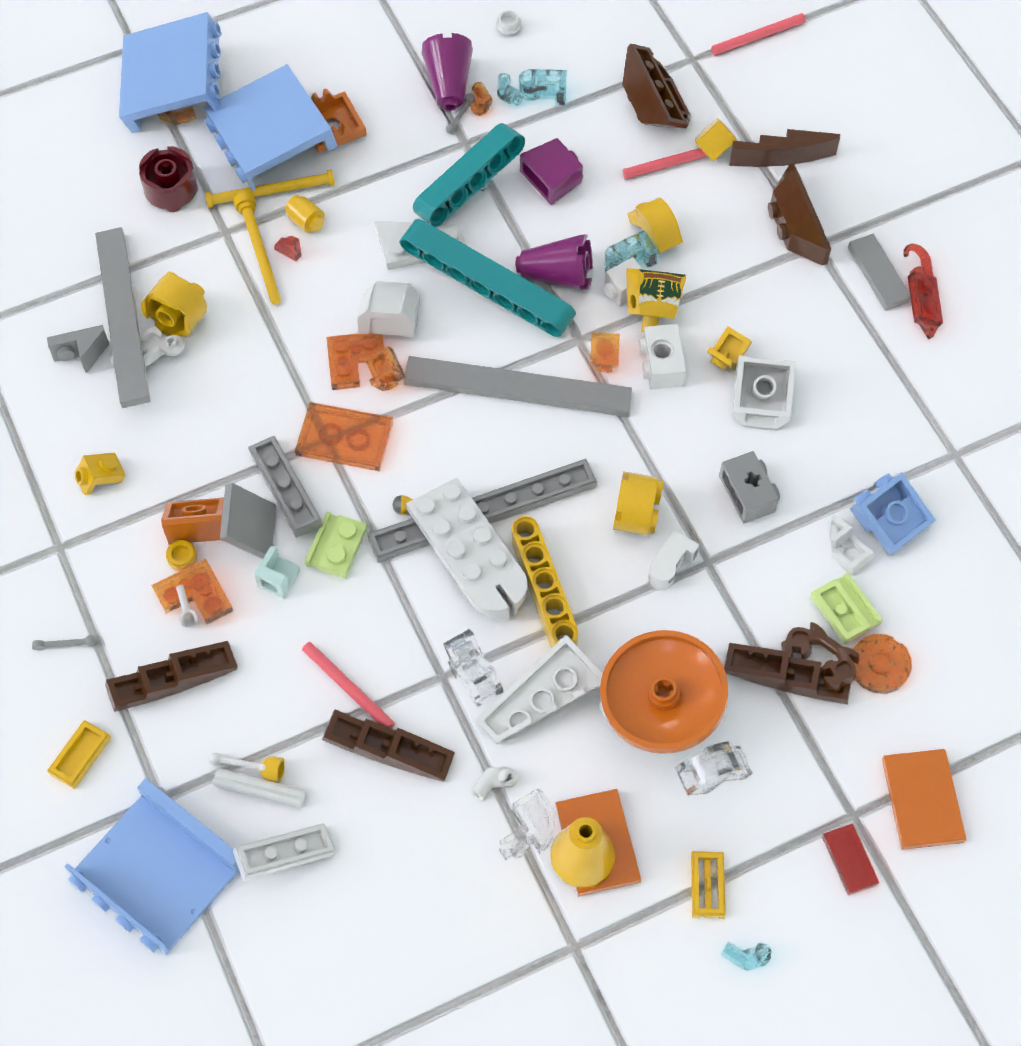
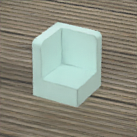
[254,546,300,599]

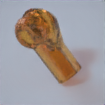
[470,82,493,116]
[157,106,196,125]

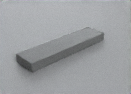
[248,436,323,538]

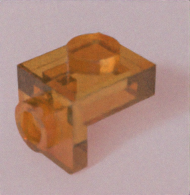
[590,332,620,373]
[365,346,406,391]

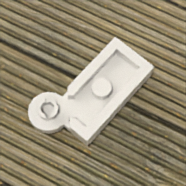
[109,325,185,368]

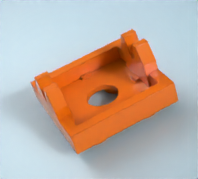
[311,88,367,153]

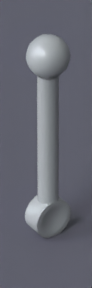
[446,93,475,134]
[32,635,97,650]

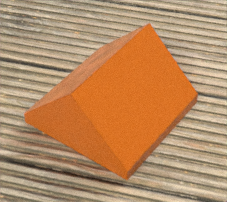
[161,497,224,545]

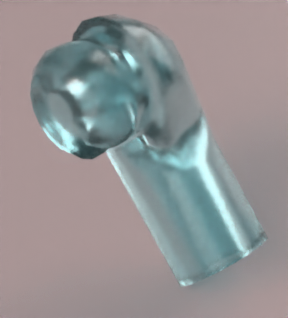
[497,73,523,106]
[721,941,772,971]

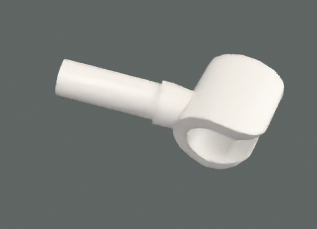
[176,585,198,627]

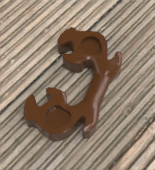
[781,622,859,691]

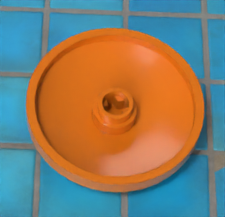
[600,630,728,754]

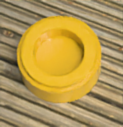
[166,540,197,571]

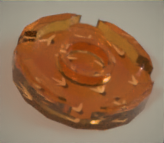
[853,634,912,694]

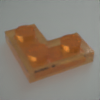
[326,333,386,390]
[151,559,233,625]

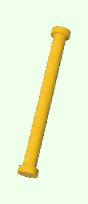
[205,169,335,209]

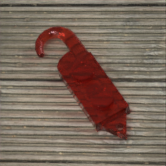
[903,243,943,340]

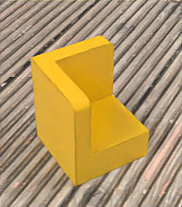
[695,117,737,161]

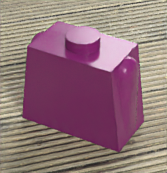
[519,138,584,205]

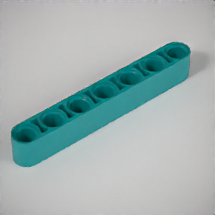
[399,219,576,337]

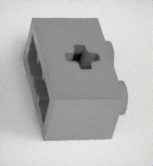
[719,451,780,524]

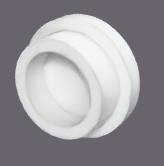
[496,10,521,35]

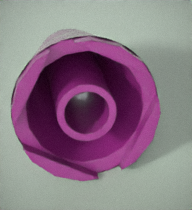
[421,33,473,111]
[515,234,593,290]

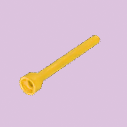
[233,191,281,305]

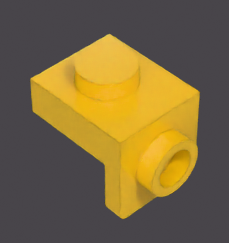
[707,326,753,371]
[75,452,126,495]

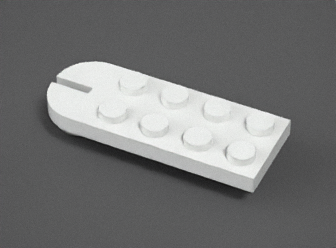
[406,477,527,620]

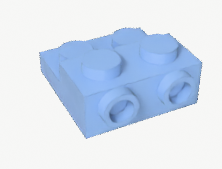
[849,472,936,555]

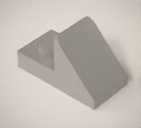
[46,325,109,373]

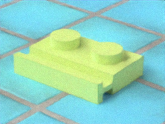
[305,511,368,579]
[810,572,882,645]

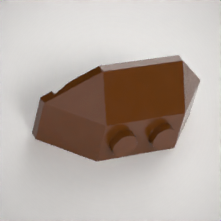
[622,43,692,129]
[767,163,832,265]

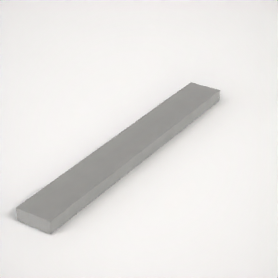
[95,227,151,409]
[403,356,632,417]
[367,458,597,563]

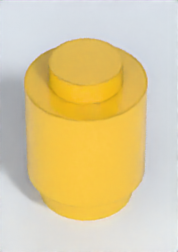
[285,195,325,233]

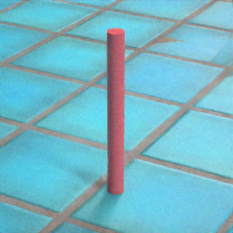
[711,13,806,56]
[622,148,725,179]
[302,642,395,729]

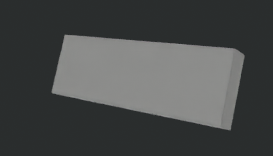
[848,233,912,310]

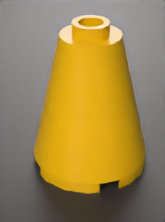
[550,817,615,888]

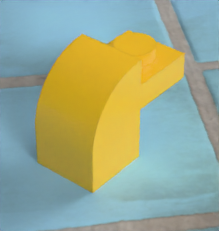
[627,197,683,253]

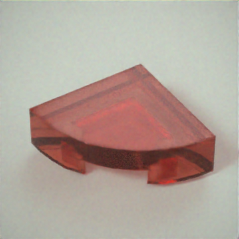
[274,236,302,262]

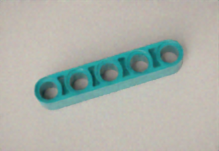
[412,123,525,227]

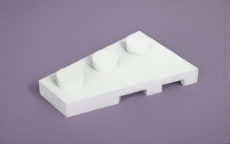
[374,221,466,270]

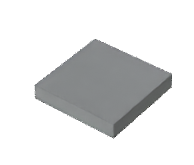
[220,482,276,559]

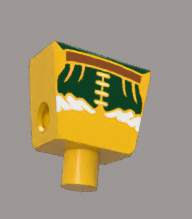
[626,268,686,332]

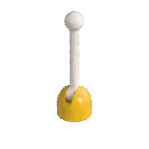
[209,753,285,783]

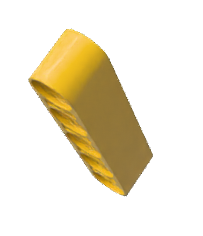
[512,516,578,648]

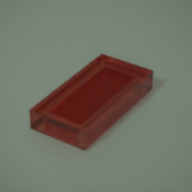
[822,823,880,896]

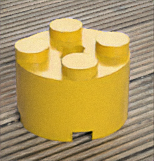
[141,271,207,338]
[613,471,664,536]

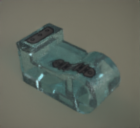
[519,69,567,106]
[604,230,658,272]

